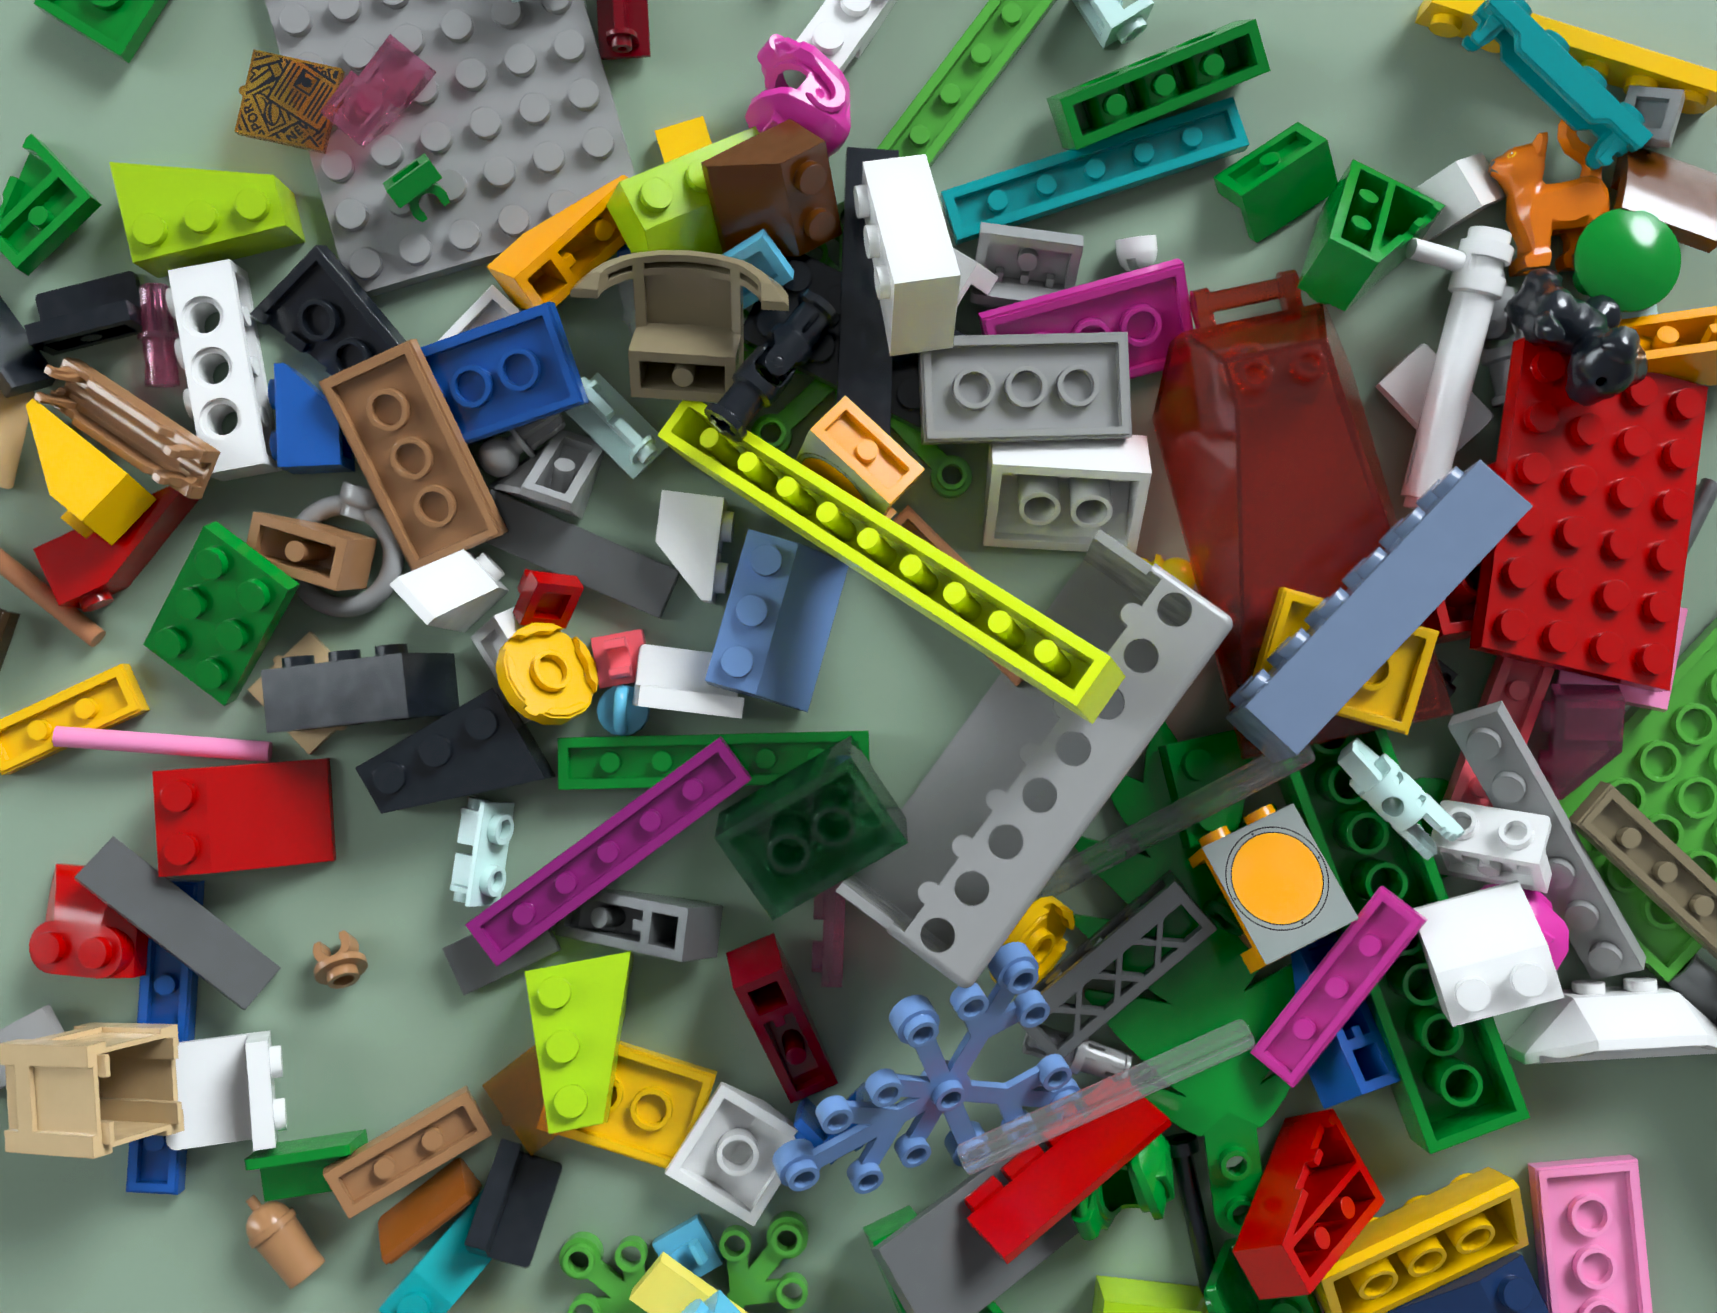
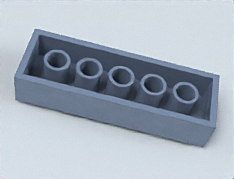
[1225,459,1533,763]

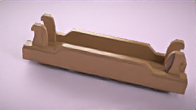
[34,357,221,499]

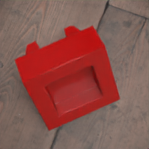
[513,569,584,629]

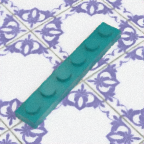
[940,96,1250,245]

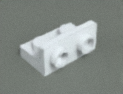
[1431,800,1552,893]

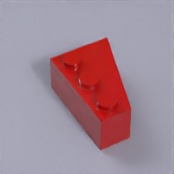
[1232,1108,1385,1300]

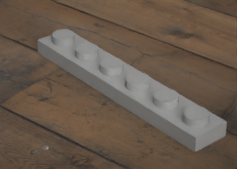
[1448,700,1646,980]

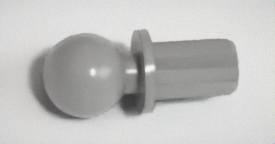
[478,413,566,477]

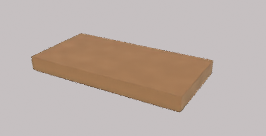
[319,339,508,571]

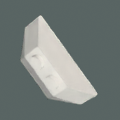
[1505,977,1717,1065]

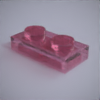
[812,876,846,988]

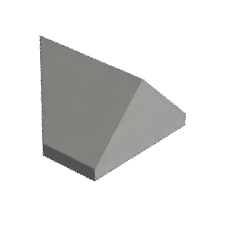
[487,429,605,519]

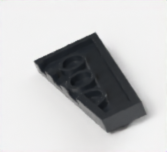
[250,245,406,376]

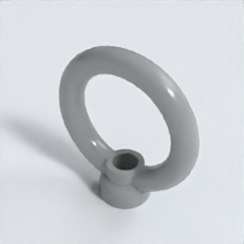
[293,481,404,618]

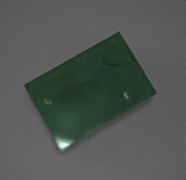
[714,736,908,921]

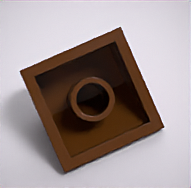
[701,119,842,257]

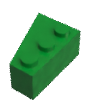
[1297,159,1446,312]

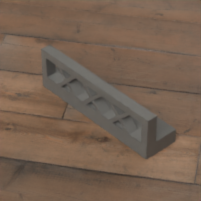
[1018,870,1218,1058]

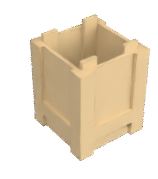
[0,1022,185,1159]

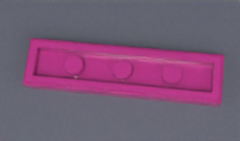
[1250,886,1428,1088]

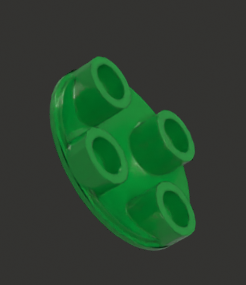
[1572,208,1681,312]

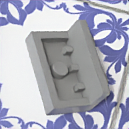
[970,222,1084,309]

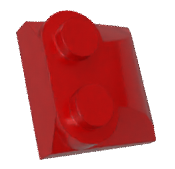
[29,863,149,979]

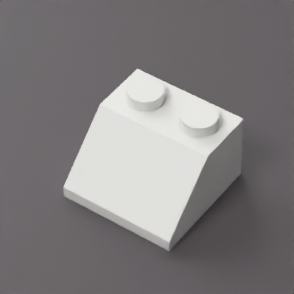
[1413,880,1565,1026]

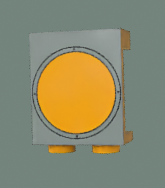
[796,395,925,519]
[1188,803,1359,974]

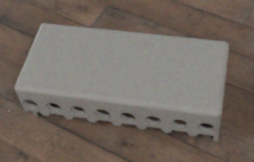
[836,529,1233,988]

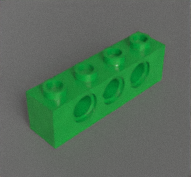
[1046,19,1271,150]

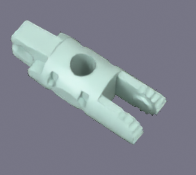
[1338,738,1465,860]

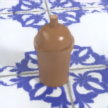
[245,1195,326,1289]

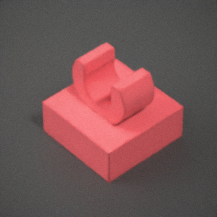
[590,629,646,689]

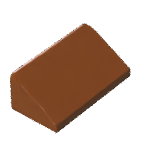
[378,1157,482,1265]

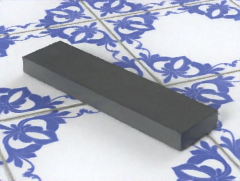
[485,489,680,619]
[74,836,281,1010]

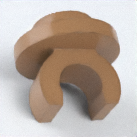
[313,930,368,989]

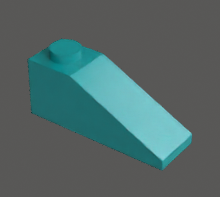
[378,1188,492,1313]

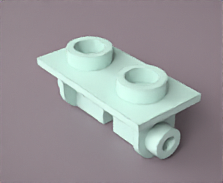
[565,372,669,480]
[449,797,515,907]

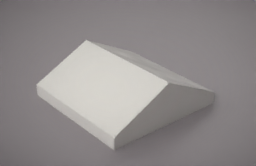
[665,1082,798,1226]

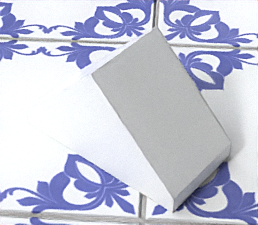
[1414,152,1506,242]

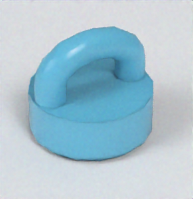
[597,685,650,736]

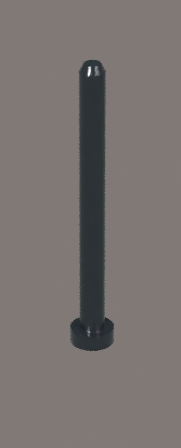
[1165,1133,1216,1297]

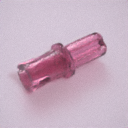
[137,282,180,388]

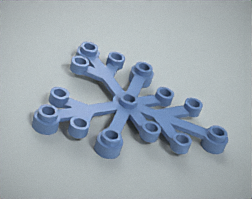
[772,942,1082,1194]

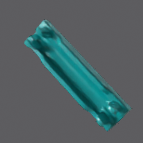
[1461,0,1653,170]

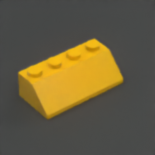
[1313,1167,1529,1313]

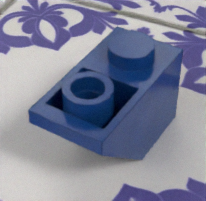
[268,363,355,474]

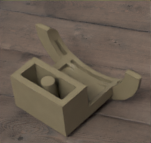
[570,250,789,403]

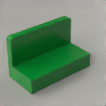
[1213,122,1338,243]
[244,1129,368,1202]

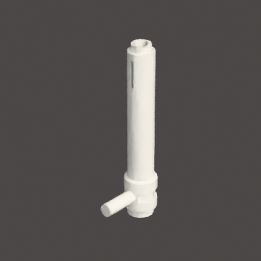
[1400,226,1514,509]

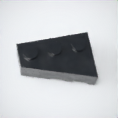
[355,688,556,814]

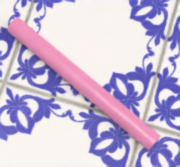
[52,726,273,762]

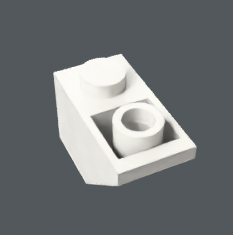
[655,490,735,604]

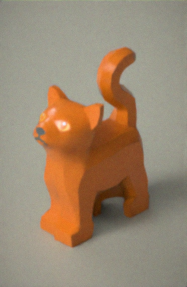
[1488,119,1611,277]

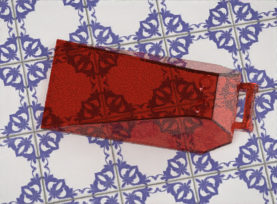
[1152,269,1454,760]

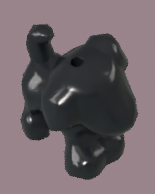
[1506,268,1648,406]

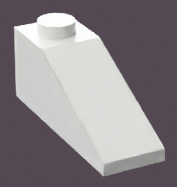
[389,549,509,633]

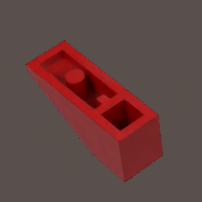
[33,486,199,612]

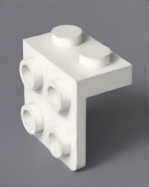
[166,1030,287,1151]

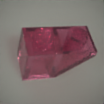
[1537,684,1625,800]

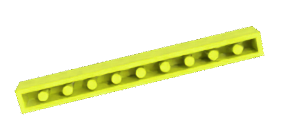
[657,400,1126,724]

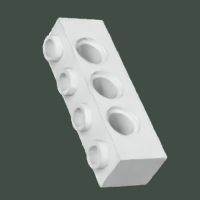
[166,259,282,481]

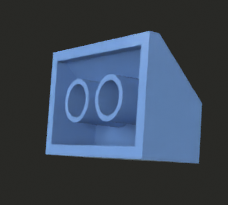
[705,529,849,712]

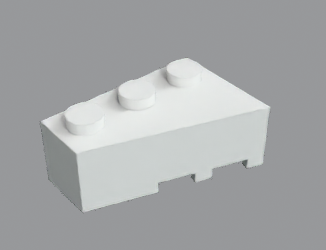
[853,154,961,356]

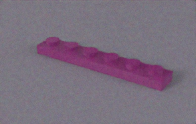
[465,736,752,967]

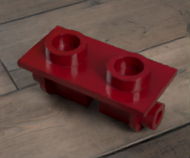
[597,0,651,60]

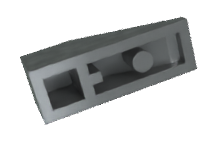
[555,888,723,962]

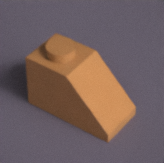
[246,512,377,591]

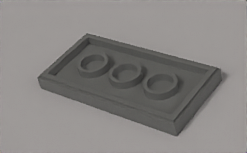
[871,1132,1079,1313]

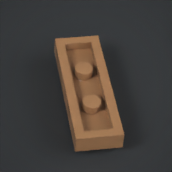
[323,1085,492,1219]

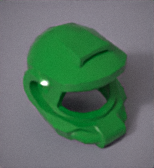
[1071,1134,1175,1241]

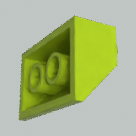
[606,126,759,255]

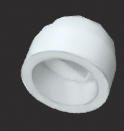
[1115,235,1158,272]

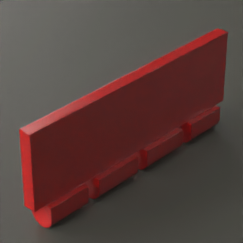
[963,1079,1172,1265]

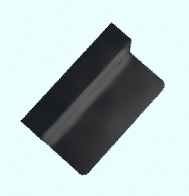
[24,271,152,356]
[464,1138,562,1269]

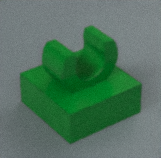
[383,153,450,222]

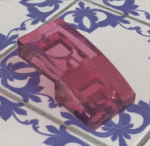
[320,34,436,148]

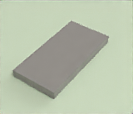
[918,332,1132,445]

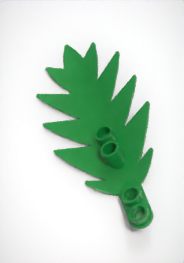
[1074,722,1295,1235]

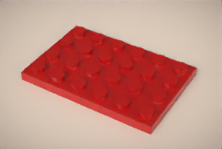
[1469,337,1708,692]

